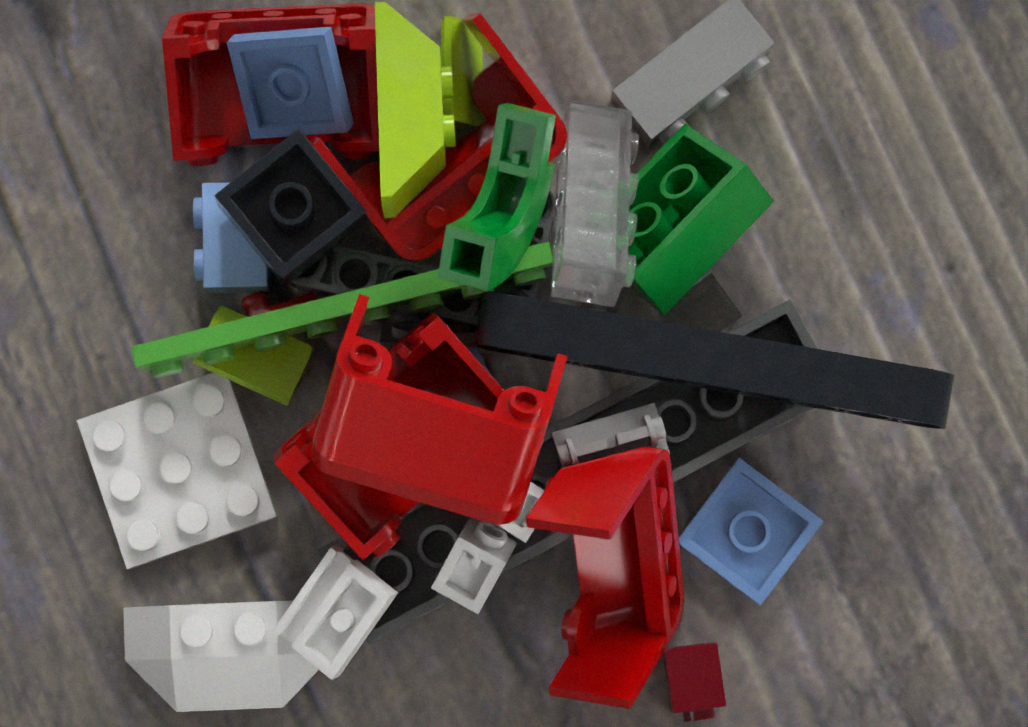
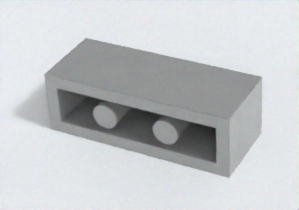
[611,0,774,148]

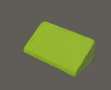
[441,16,483,129]
[192,306,314,406]

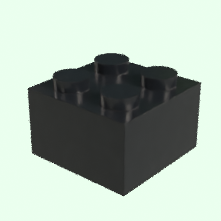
[214,129,367,287]

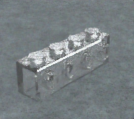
[551,99,639,307]

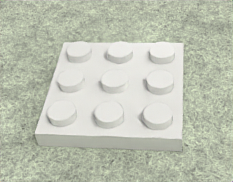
[77,373,278,569]

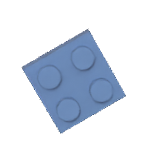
[227,27,354,139]
[679,457,824,606]

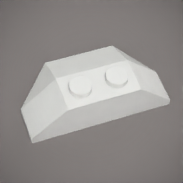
[123,600,319,712]

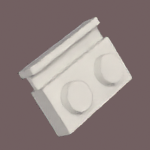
[273,544,398,680]

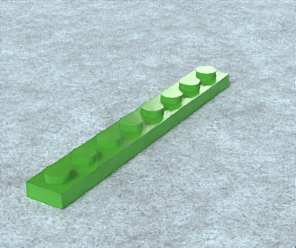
[131,242,554,378]

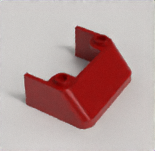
[309,13,567,261]
[311,294,568,525]
[526,446,684,709]

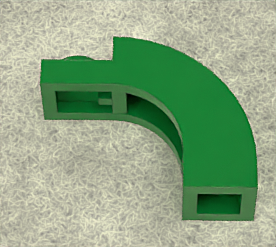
[438,103,556,291]

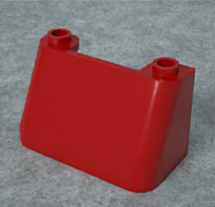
[162,3,379,167]
[273,313,504,560]

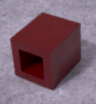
[662,642,726,722]

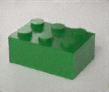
[577,124,774,316]

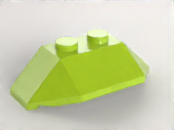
[375,2,456,218]

